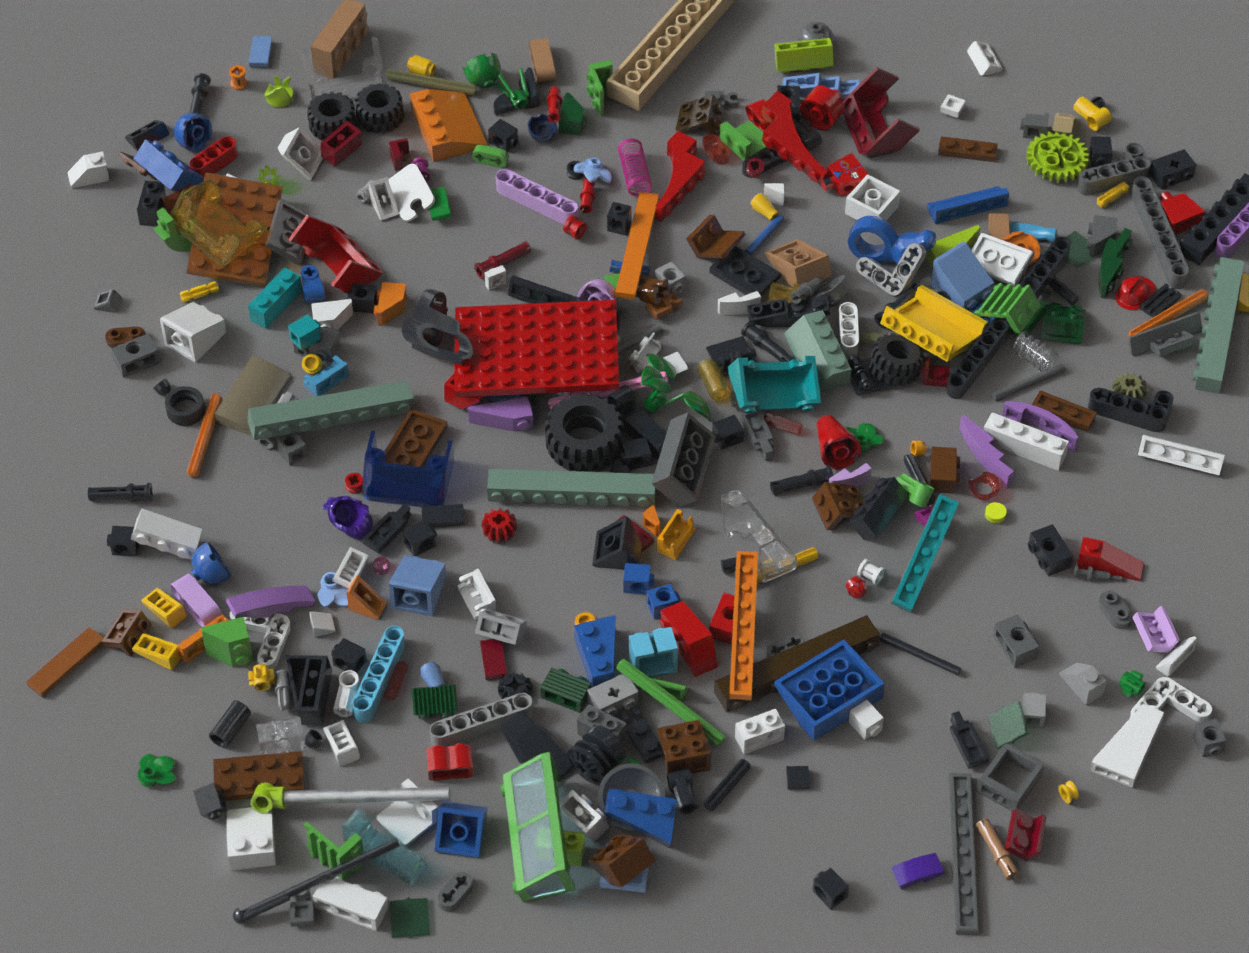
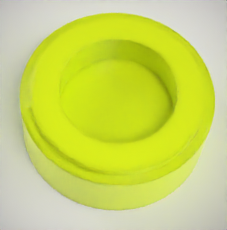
[985,502,1007,524]

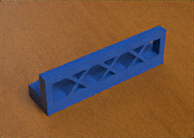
[927,186,1009,224]

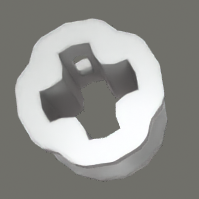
[857,558,885,585]

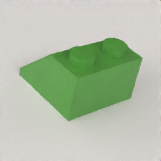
[201,617,253,667]

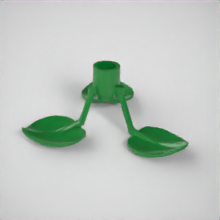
[641,353,712,422]

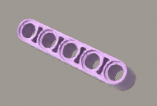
[496,169,578,225]

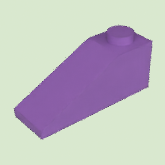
[467,396,533,431]

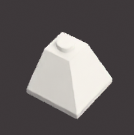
[278,128,323,180]

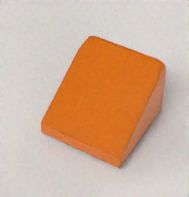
[643,505,660,537]

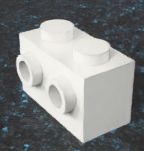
[560,790,610,842]

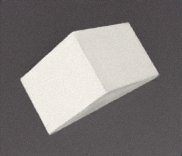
[369,177,399,220]

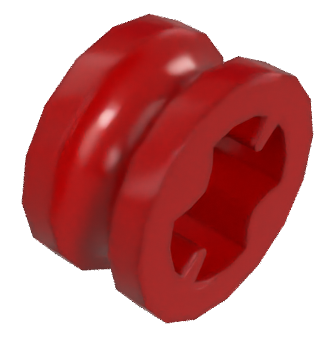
[345,473,364,494]

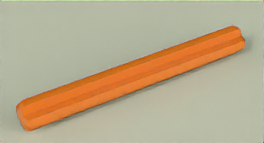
[1128,289,1209,337]
[187,393,223,478]

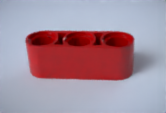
[189,136,238,181]

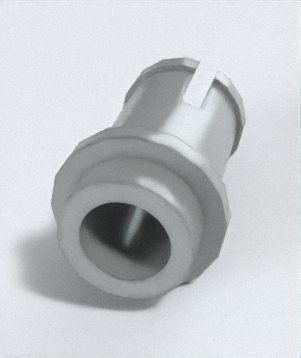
[356,180,374,203]

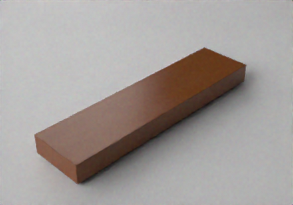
[26,627,104,697]

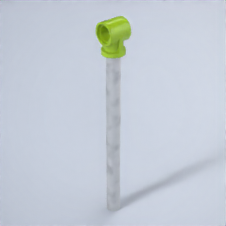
[251,783,451,814]

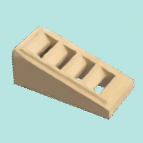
[1052,113,1075,133]

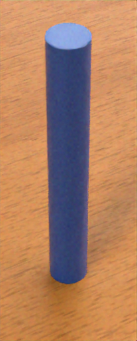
[745,214,784,255]

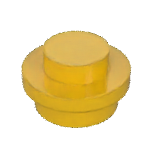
[302,354,322,374]

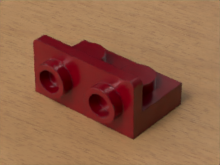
[1005,809,1046,861]

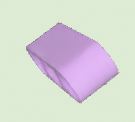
[170,573,222,627]

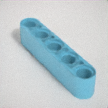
[352,626,405,723]

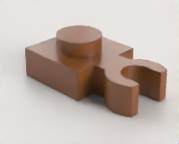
[645,292,682,320]

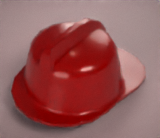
[1115,276,1156,310]

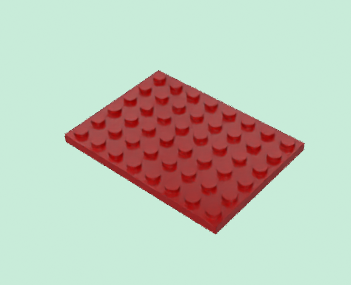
[454,300,619,397]

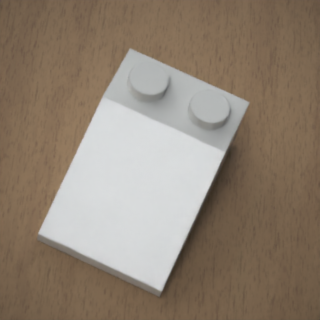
[227,807,276,870]

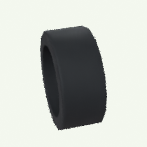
[165,386,205,426]

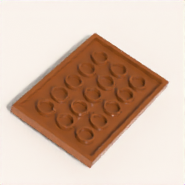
[186,172,283,288]

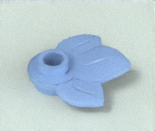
[574,158,612,183]
[318,572,351,607]

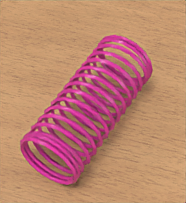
[618,138,652,197]

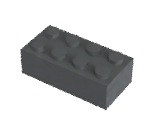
[652,412,716,507]

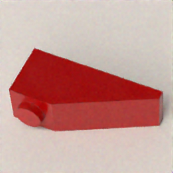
[1077,537,1144,581]

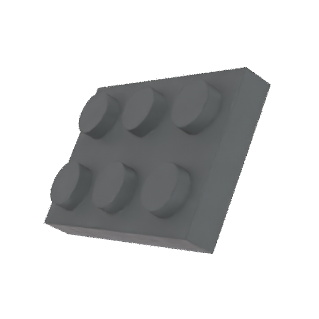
[265,199,310,265]

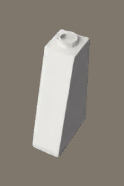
[1091,704,1164,788]

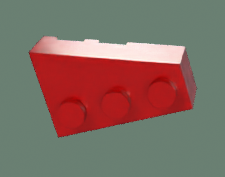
[659,601,718,677]

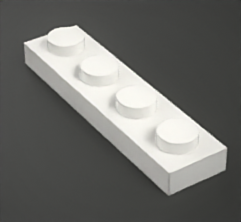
[1138,434,1225,475]

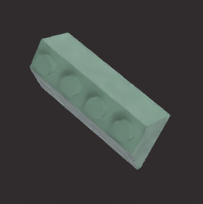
[784,310,851,393]

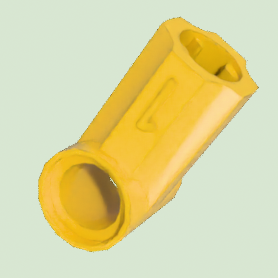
[1073,96,1112,131]

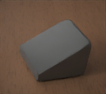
[94,289,122,312]

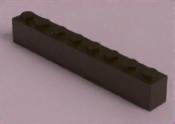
[714,615,880,712]

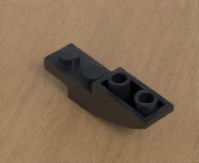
[747,295,831,327]

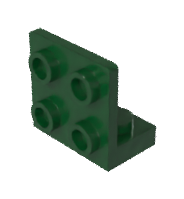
[1041,302,1085,344]

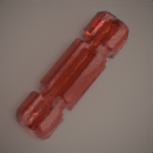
[763,412,803,435]
[384,661,409,700]

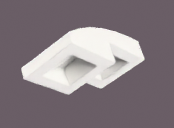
[718,291,761,315]

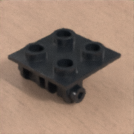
[706,336,757,377]
[848,354,893,396]

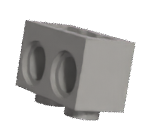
[475,609,527,645]

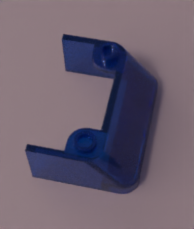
[362,431,454,507]

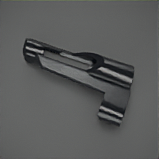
[402,289,473,364]

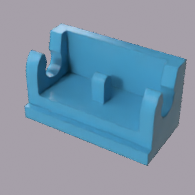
[303,355,349,396]

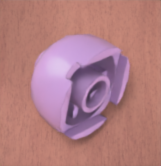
[577,279,618,306]

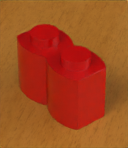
[427,743,473,781]

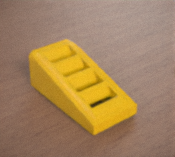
[141,587,187,628]
[132,633,181,670]

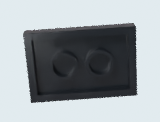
[709,246,781,296]

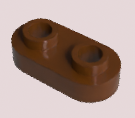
[105,327,146,348]

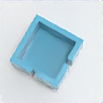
[629,627,678,678]

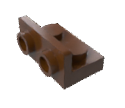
[101,609,151,656]

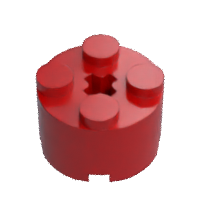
[800,85,844,131]

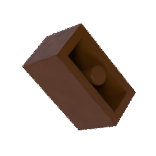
[930,446,960,493]

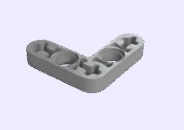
[856,244,926,296]

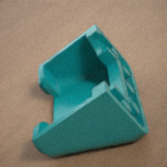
[728,356,821,414]

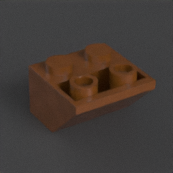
[588,834,656,888]

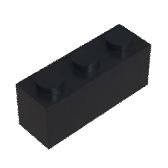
[849,477,909,540]

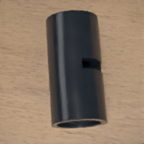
[209,700,251,748]

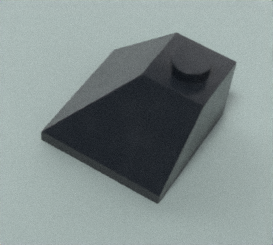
[592,516,642,570]

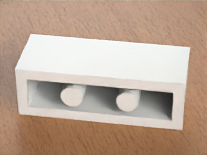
[131,509,202,560]
[313,876,388,931]

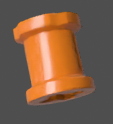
[229,65,248,90]

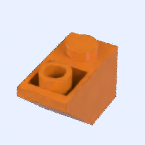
[374,282,407,326]

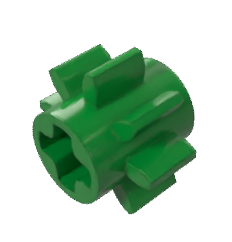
[1118,670,1146,697]

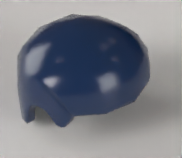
[527,113,557,142]

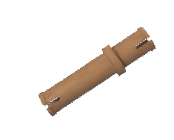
[976,818,1019,881]

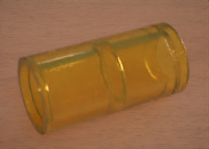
[697,359,730,402]

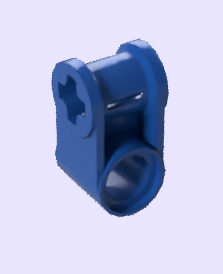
[301,265,325,304]

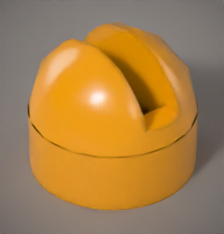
[910,440,927,457]

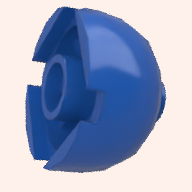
[174,113,212,152]
[191,542,232,585]

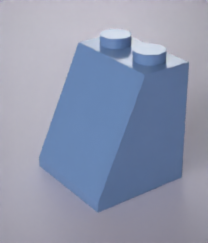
[931,241,994,311]
[389,555,446,616]

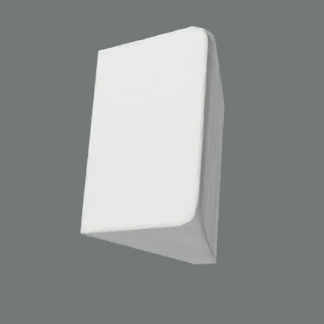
[764,183,784,206]
[309,611,336,637]

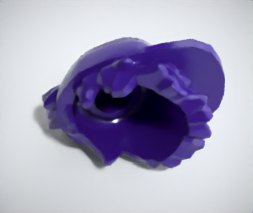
[322,496,373,540]

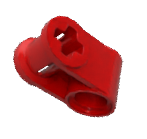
[745,99,771,132]

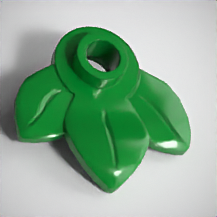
[846,423,885,453]
[137,753,177,787]

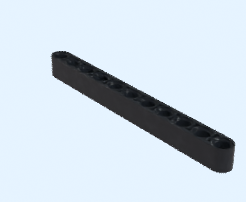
[947,237,1071,399]

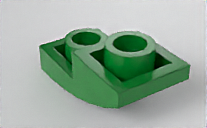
[429,186,451,221]

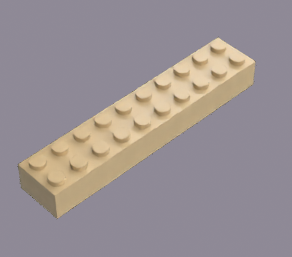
[607,0,735,111]

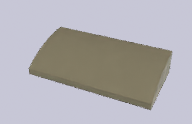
[215,355,290,436]

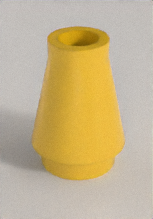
[750,193,779,221]

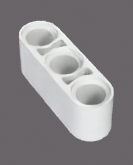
[838,302,859,360]

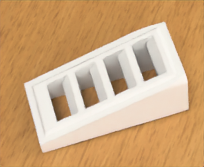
[332,547,369,588]
[323,720,360,766]

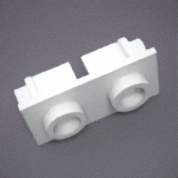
[627,332,662,373]

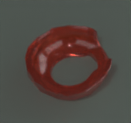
[968,472,1002,500]

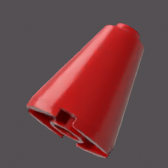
[816,415,861,470]

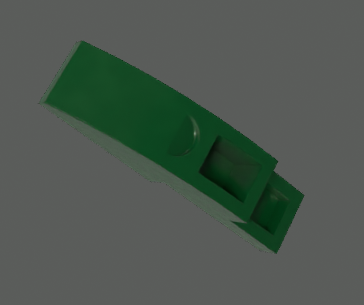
[1098,228,1133,299]

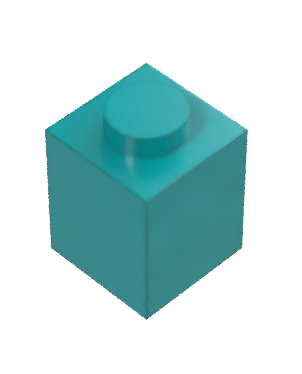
[288,314,321,351]

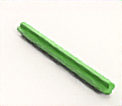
[616,659,725,746]

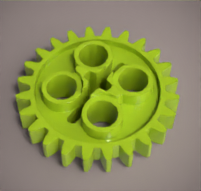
[1026,131,1089,183]

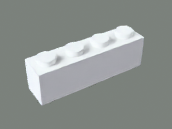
[983,412,1069,471]

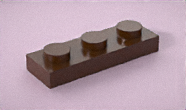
[938,136,998,162]
[1032,390,1097,431]

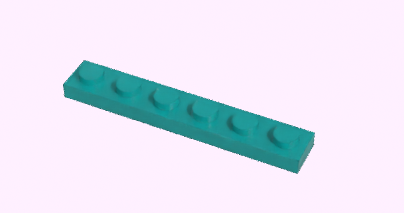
[891,494,959,612]

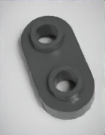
[1099,591,1132,629]

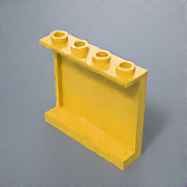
[880,285,988,362]

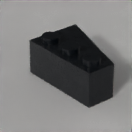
[285,655,332,725]

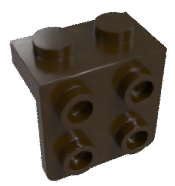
[676,94,725,138]

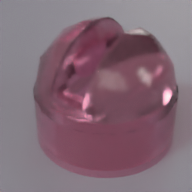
[373,556,390,575]

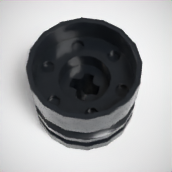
[567,725,627,785]

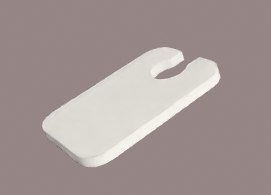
[389,164,435,222]

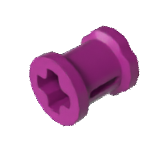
[411,157,430,182]

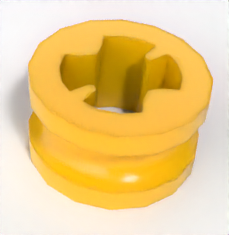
[1058,781,1079,804]

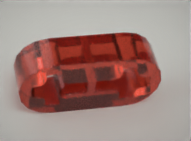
[702,134,730,165]

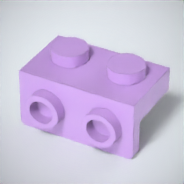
[1132,606,1179,653]

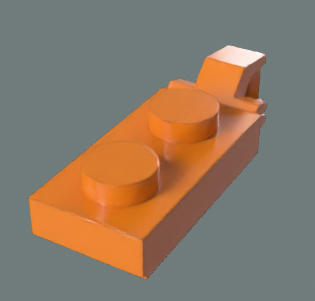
[178,614,229,663]

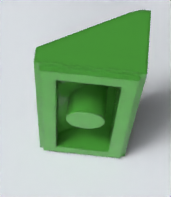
[643,678,688,701]

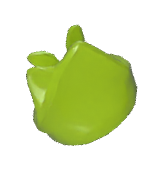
[264,76,294,108]

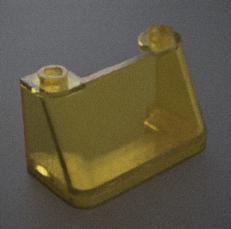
[170,179,267,266]

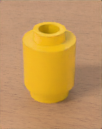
[407,55,436,77]

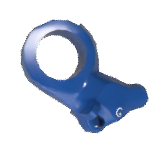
[847,216,936,272]

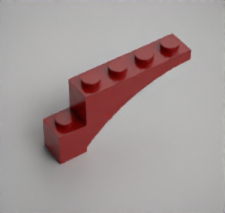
[761,90,828,185]
[655,131,706,222]

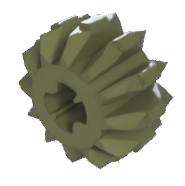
[1112,372,1147,400]

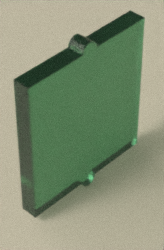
[1066,231,1092,268]
[988,700,1028,749]
[390,897,430,939]

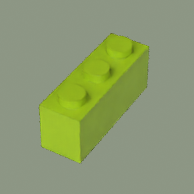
[774,38,834,73]

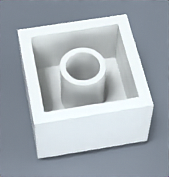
[845,174,900,221]

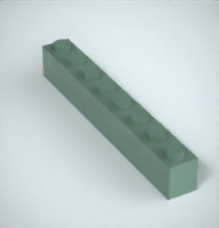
[1193,257,1245,394]
[247,381,414,440]
[487,468,656,507]

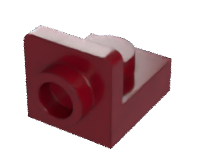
[389,138,409,171]
[920,357,950,388]

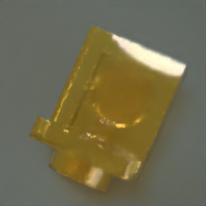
[768,282,799,303]

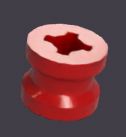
[563,215,587,240]

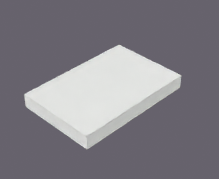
[971,233,1034,287]

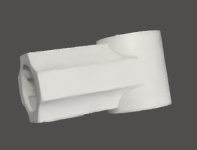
[333,670,360,718]

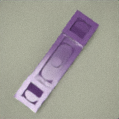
[1002,401,1078,452]

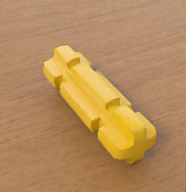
[1096,182,1129,208]
[180,281,219,302]

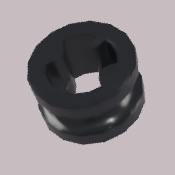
[567,161,584,180]

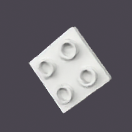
[377,779,439,846]

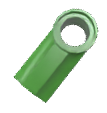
[897,473,935,508]

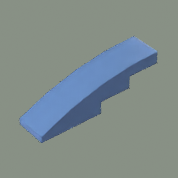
[782,73,861,99]

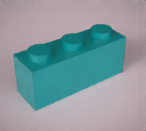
[248,267,302,329]

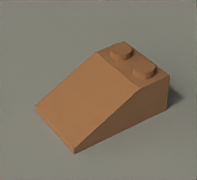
[765,239,832,289]

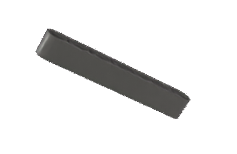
[1132,177,1189,289]

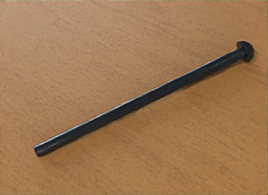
[233,838,401,924]

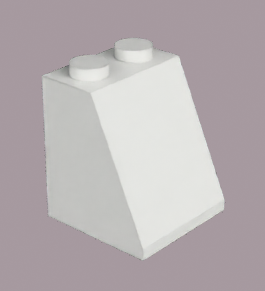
[160,302,226,363]

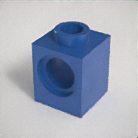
[623,563,655,595]
[647,584,681,619]

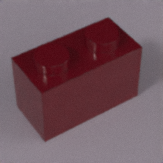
[321,121,361,167]

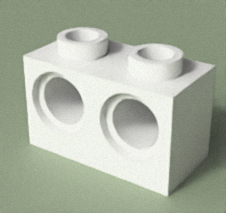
[735,709,785,755]

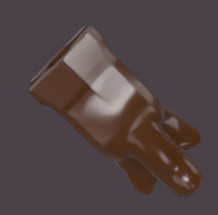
[636,275,670,304]

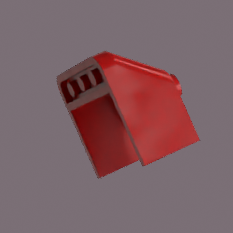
[289,215,383,294]

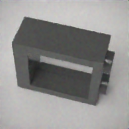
[977,743,1044,811]

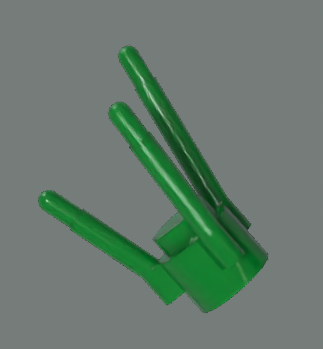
[496,68,530,109]

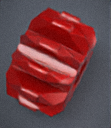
[481,508,517,544]

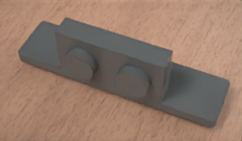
[1128,312,1202,356]

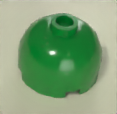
[462,53,501,88]

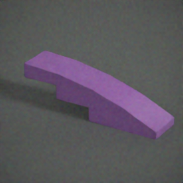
[959,415,1014,488]
[226,585,315,618]

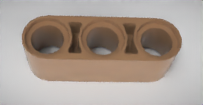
[529,38,556,83]

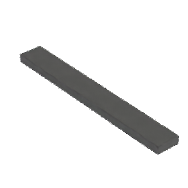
[948,773,979,935]

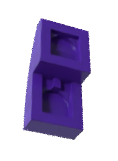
[891,853,945,889]

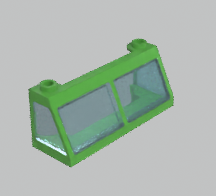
[501,752,575,902]

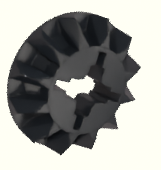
[498,672,533,699]

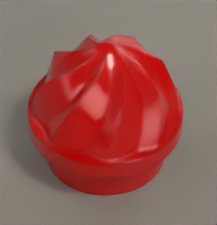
[845,576,867,598]

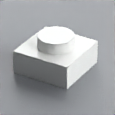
[940,94,966,118]
[485,265,507,290]

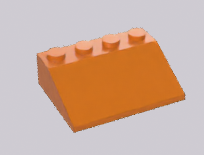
[410,89,488,162]

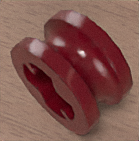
[746,158,764,178]

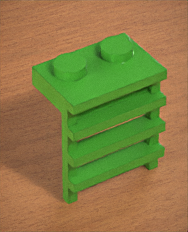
[974,283,1041,333]
[303,822,364,881]

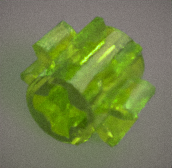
[255,165,281,185]

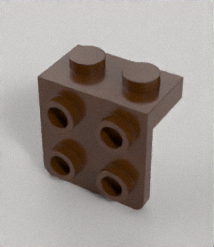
[812,482,864,531]

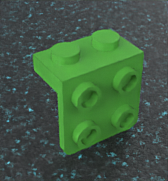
[586,59,613,116]
[720,121,768,161]

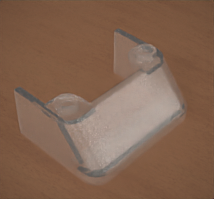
[301,37,386,101]

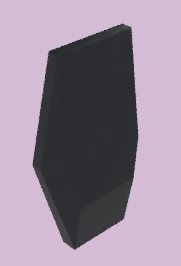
[500,711,572,777]

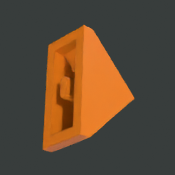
[346,576,388,619]

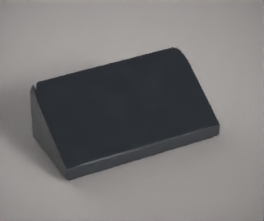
[518,67,540,109]
[125,120,169,151]

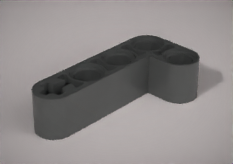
[1078,143,1151,196]

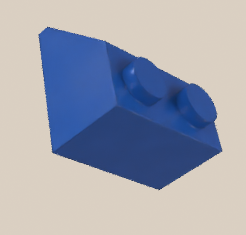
[434,801,488,857]

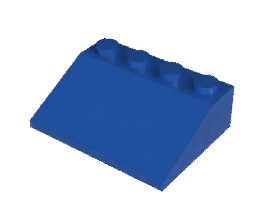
[774,640,884,741]

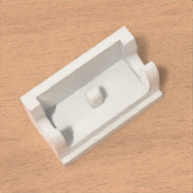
[457,569,496,620]

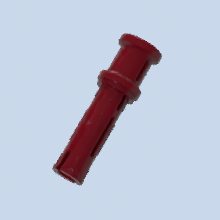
[474,241,531,280]

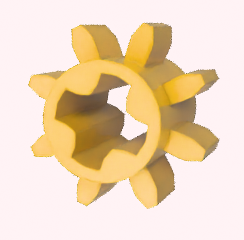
[248,664,275,691]

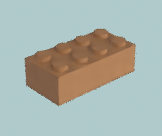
[311,0,369,79]

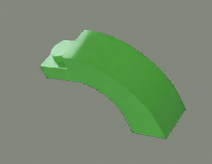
[154,208,197,252]

